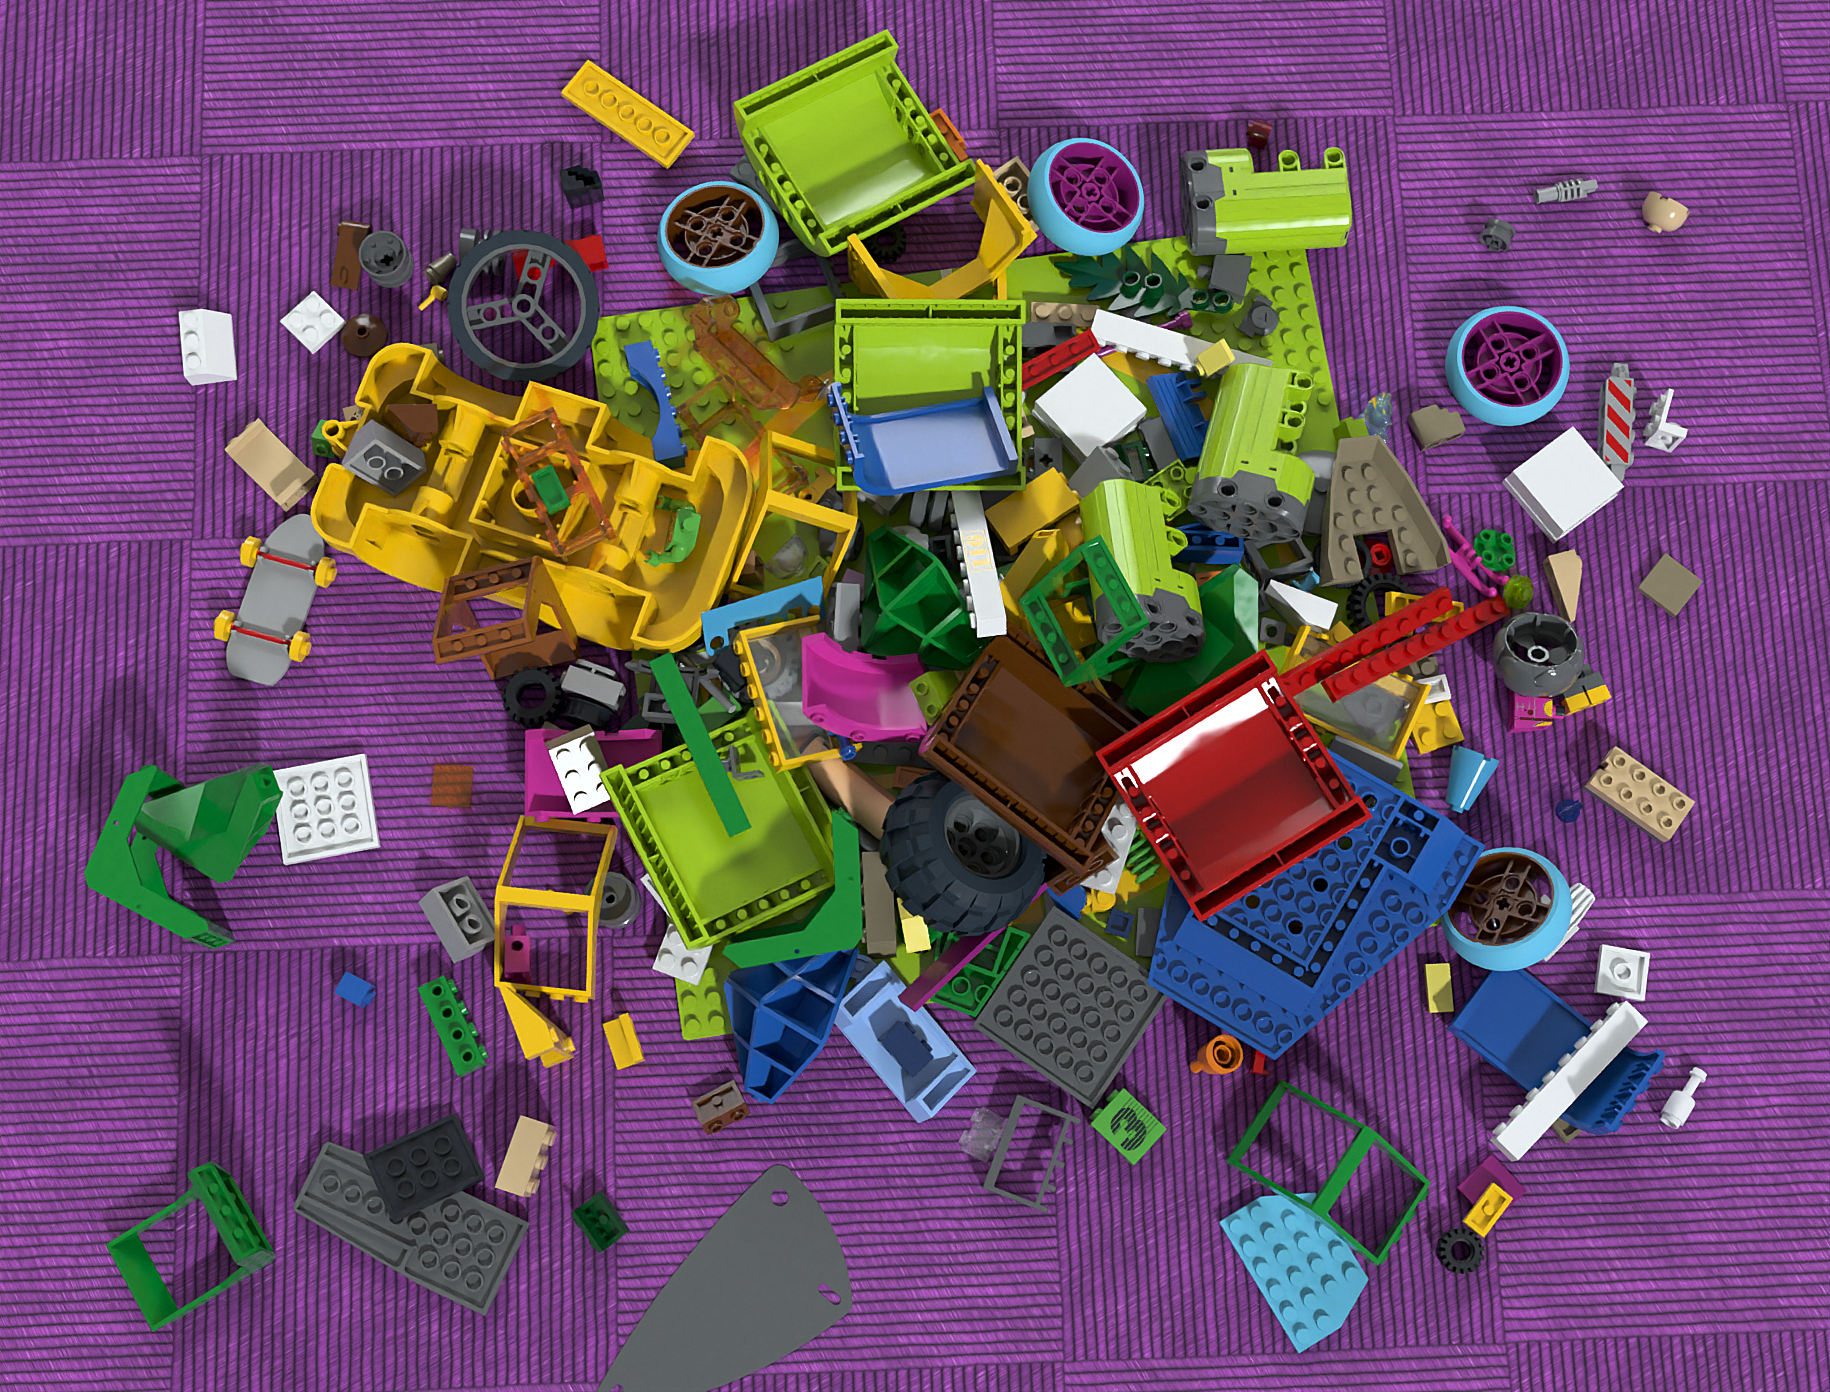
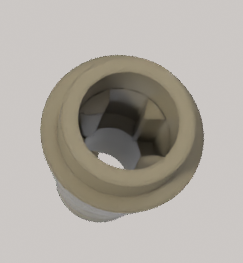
[424,253,458,285]

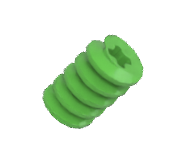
[1126,830,1160,884]

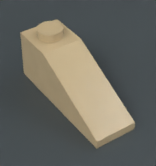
[1542,549,1582,624]

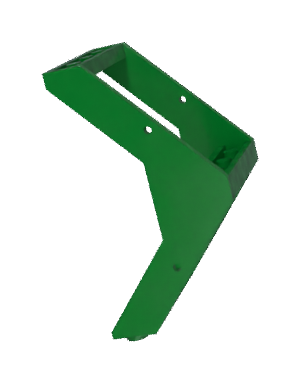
[1018,535,1149,688]
[84,764,235,950]
[722,807,863,968]
[1225,1080,1431,1266]
[106,1161,277,1332]

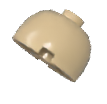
[1642,192,1690,234]

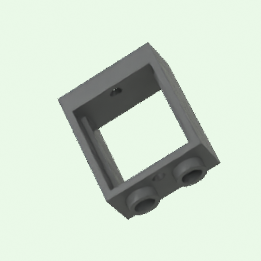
[1241,536,1314,591]

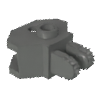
[928,522,962,574]

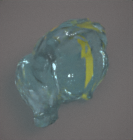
[1356,392,1393,445]

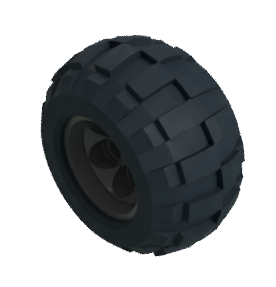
[879,770,1047,936]

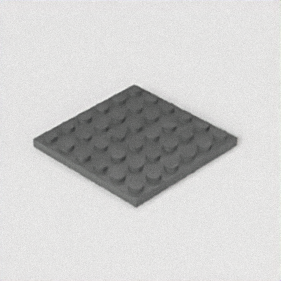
[972,906,1168,1109]

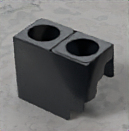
[560,165,605,209]
[712,641,768,694]

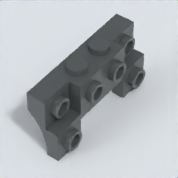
[1022,321,1077,374]

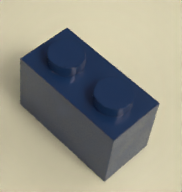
[877,1020,934,1077]

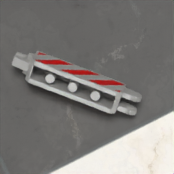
[1597,363,1637,482]

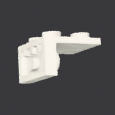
[1643,388,1688,453]

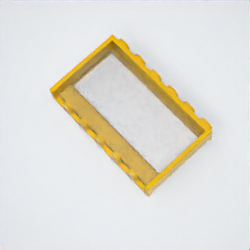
[733,615,863,773]
[1279,625,1432,761]

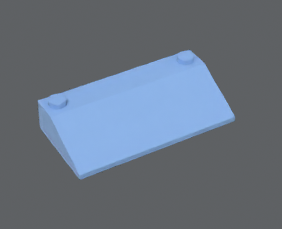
[834,960,977,1123]

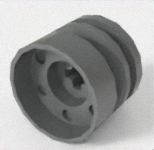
[459,228,507,278]
[359,231,414,288]

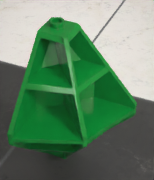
[861,523,989,672]
[1122,562,1258,717]
[134,763,283,883]

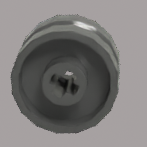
[909,490,950,533]
[584,872,642,929]

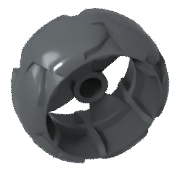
[1491,612,1585,697]

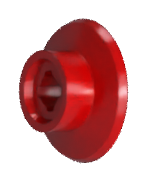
[1356,539,1393,576]

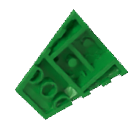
[930,924,1031,1017]

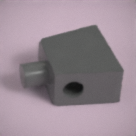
[1196,254,1252,304]

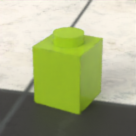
[1333,417,1370,444]

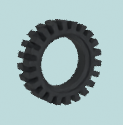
[1346,573,1416,648]

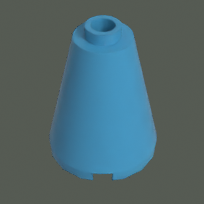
[1446,745,1499,813]

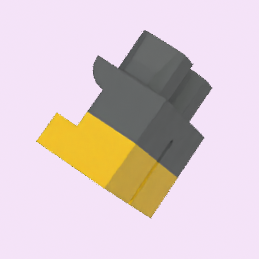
[1557,663,1611,716]

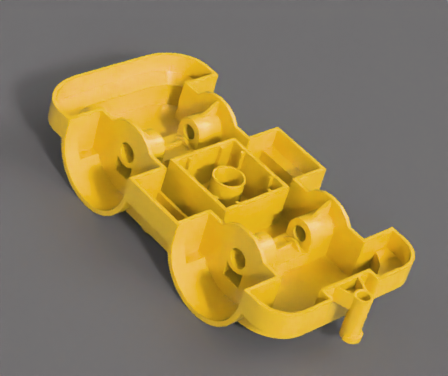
[311,343,755,654]

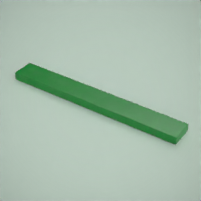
[649,652,752,837]

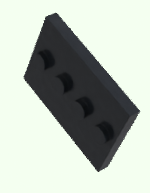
[363,1113,485,1223]

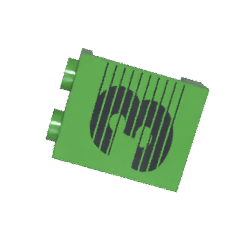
[1089,1088,1167,1166]

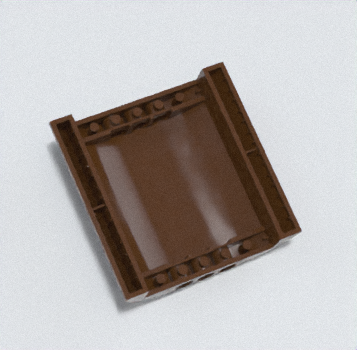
[918,620,1142,877]

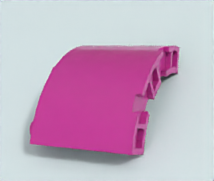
[802,632,928,743]
[525,729,662,823]

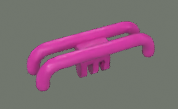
[1442,515,1510,598]

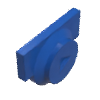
[1046,884,1087,921]

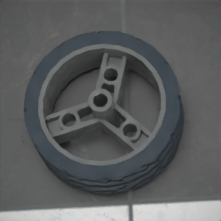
[447,230,600,383]

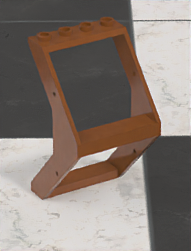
[431,556,582,680]

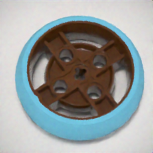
[657,181,779,295]
[1440,847,1572,971]

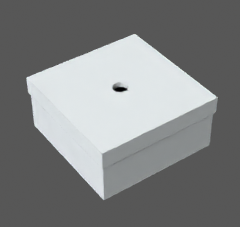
[1032,353,1147,466]
[1502,427,1624,544]

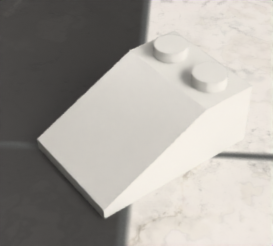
[1264,579,1338,634]

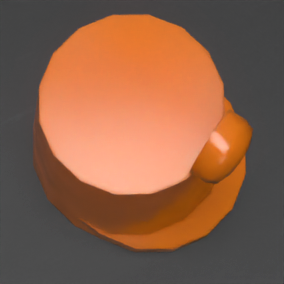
[1190,1034,1243,1075]

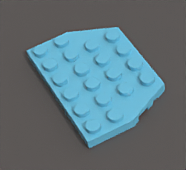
[1218,1193,1369,1353]

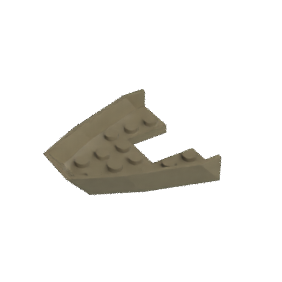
[1319,434,1452,587]

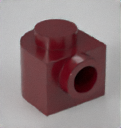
[1246,119,1272,150]

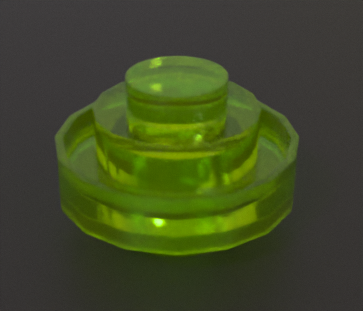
[1503,574,1533,609]

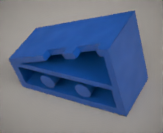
[1171,522,1244,565]

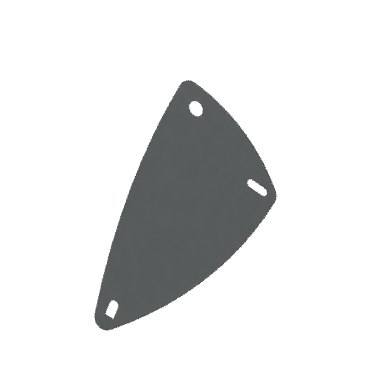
[596,1165,853,1392]

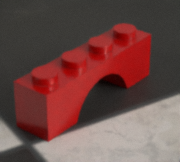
[512,234,609,288]

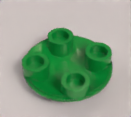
[1473,529,1515,572]

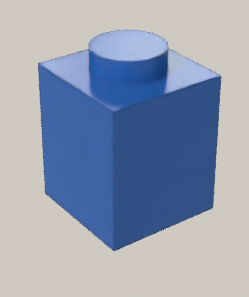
[334,971,376,1008]

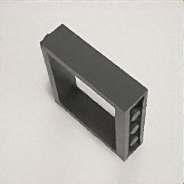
[748,238,847,342]

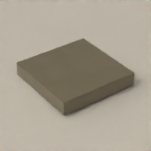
[1637,553,1703,618]

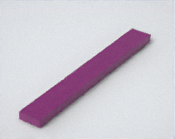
[897,880,1048,1012]

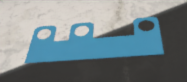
[701,576,826,656]

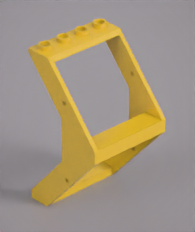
[723,430,858,619]
[494,815,618,1003]

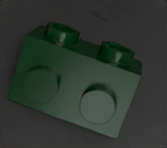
[571,1190,630,1253]

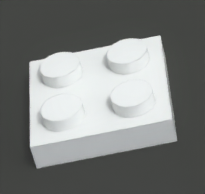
[280,291,346,354]
[652,923,714,986]
[1594,944,1650,1001]

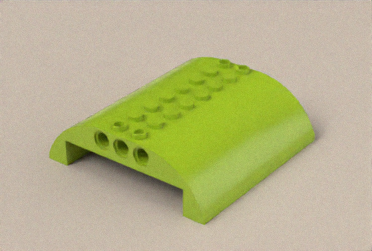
[733,29,976,257]
[833,299,1026,491]
[599,699,835,951]

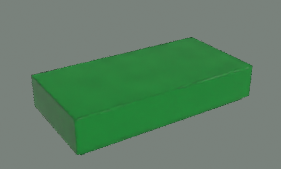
[530,464,572,516]

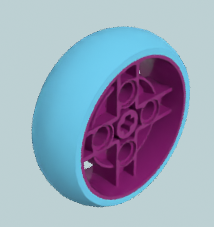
[1027,138,1144,256]
[1445,306,1570,426]

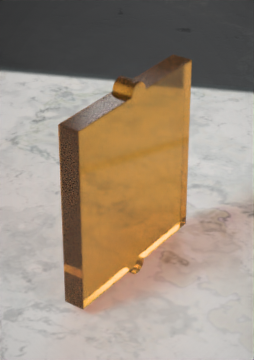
[431,763,474,809]

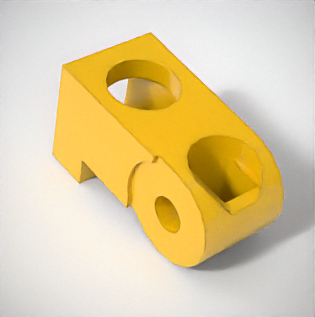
[798,465,836,504]

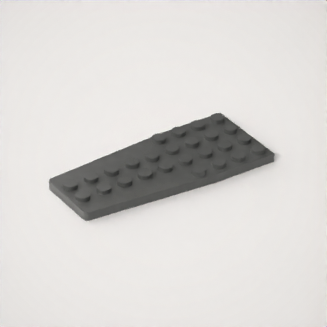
[293,1142,531,1316]

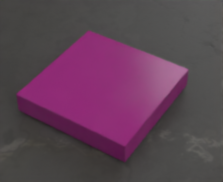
[1456,1154,1526,1219]

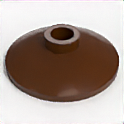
[342,314,388,358]

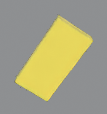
[1424,963,1454,1013]

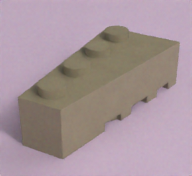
[860,851,897,959]

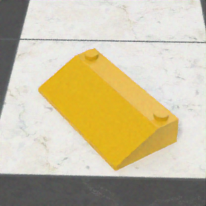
[499,985,576,1068]

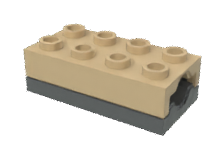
[1582,746,1695,844]

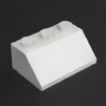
[179,309,237,386]

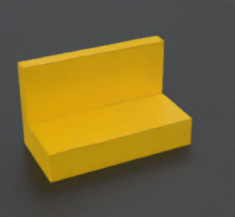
[602,1013,645,1070]

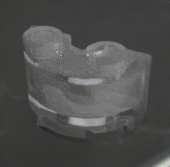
[958,1107,1007,1164]

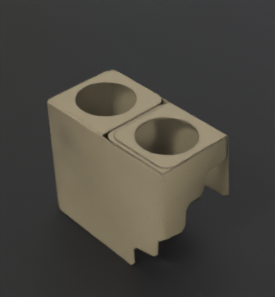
[1407,404,1466,452]

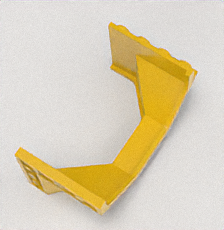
[847,159,1037,299]

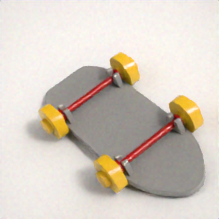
[213,514,337,686]

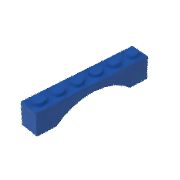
[624,340,688,470]

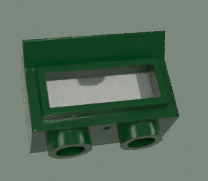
[1113,440,1154,484]

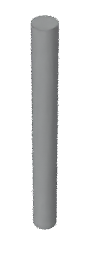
[678,650,736,713]

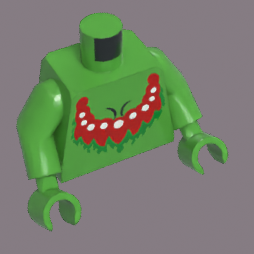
[644,495,701,567]

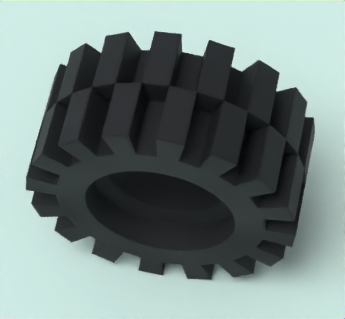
[866,222,906,263]
[1436,1228,1485,1274]

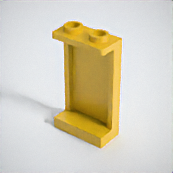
[984,467,1081,556]

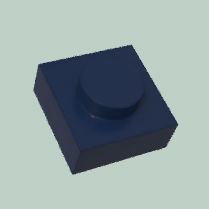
[1104,908,1135,939]

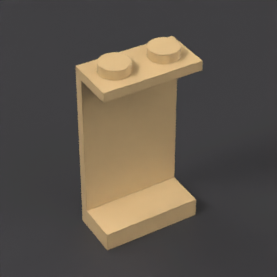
[224,418,320,512]

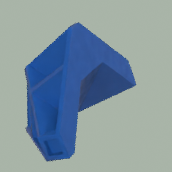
[723,946,859,1104]

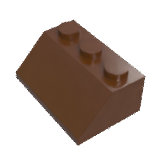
[381,404,438,448]
[1043,830,1120,897]

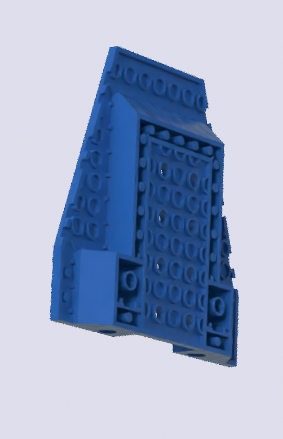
[1147,748,1486,1060]

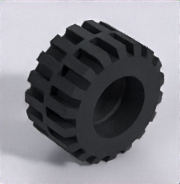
[501,666,564,729]

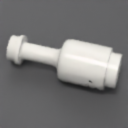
[1660,1067,1707,1129]

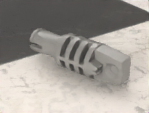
[1534,178,1598,204]

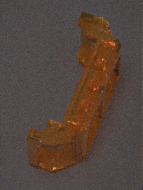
[689,293,826,411]
[676,375,809,519]
[500,407,617,562]

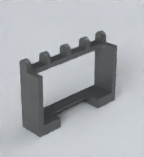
[982,1095,1081,1213]

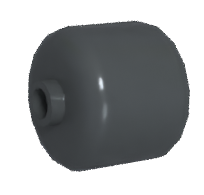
[817,519,865,562]

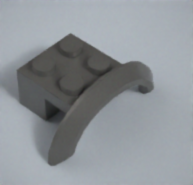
[625,659,719,724]

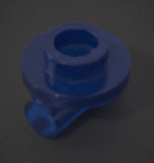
[1555,799,1583,823]

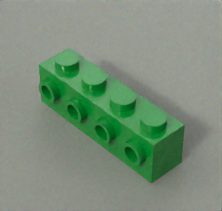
[417,975,489,1077]

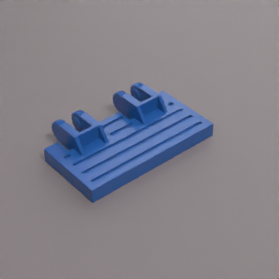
[1146,372,1210,462]

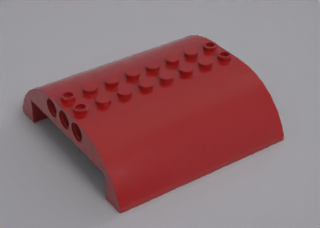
[1095,649,1373,922]

